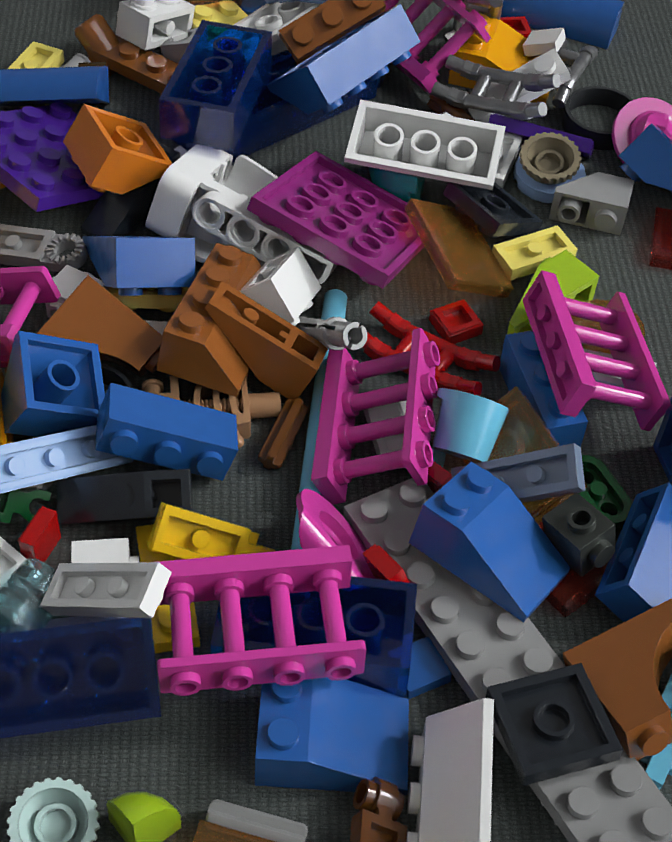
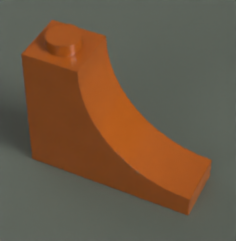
[4,275,162,377]
[563,598,672,761]

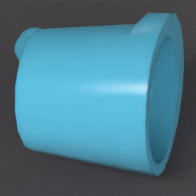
[431,388,509,467]

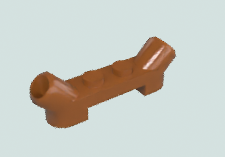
[74,14,213,113]

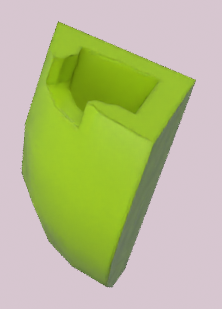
[106,792,181,842]

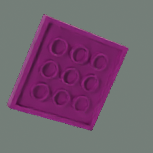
[247,151,442,289]

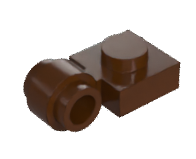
[350,777,408,842]

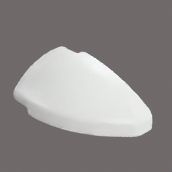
[145,140,337,284]

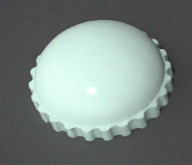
[7,777,100,842]

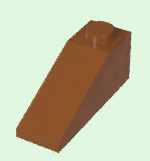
[205,281,328,400]

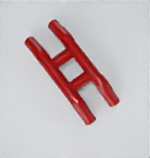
[359,301,501,396]

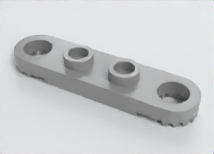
[0,224,88,272]

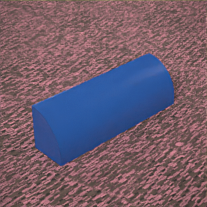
[500,0,624,49]
[0,66,109,106]

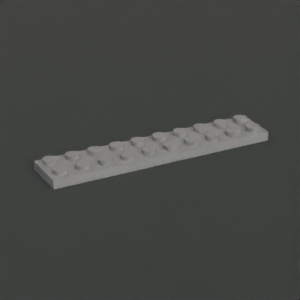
[343,478,672,842]

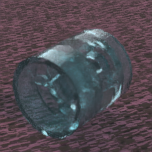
[0,558,57,650]

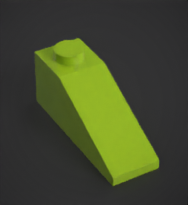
[507,250,599,334]

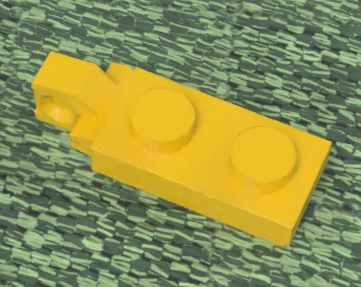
[147,502,275,559]

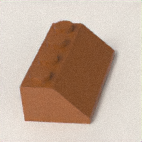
[157,243,262,397]

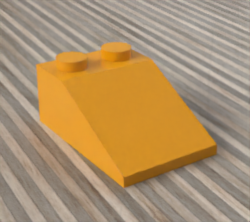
[448,14,550,103]

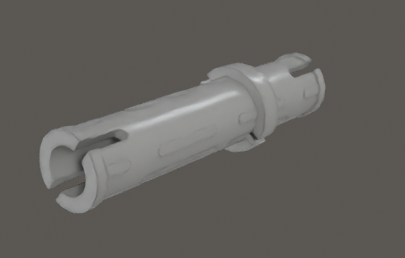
[296,316,367,350]

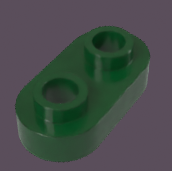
[569,455,632,532]

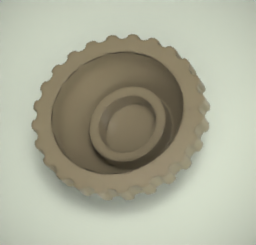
[519,132,581,185]

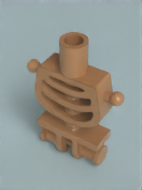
[142,376,281,449]

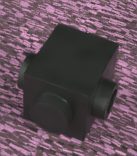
[542,492,616,577]

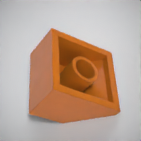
[63,104,173,195]

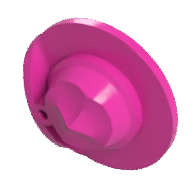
[612,97,672,164]
[296,489,376,587]

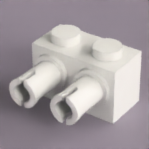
[115,0,195,50]

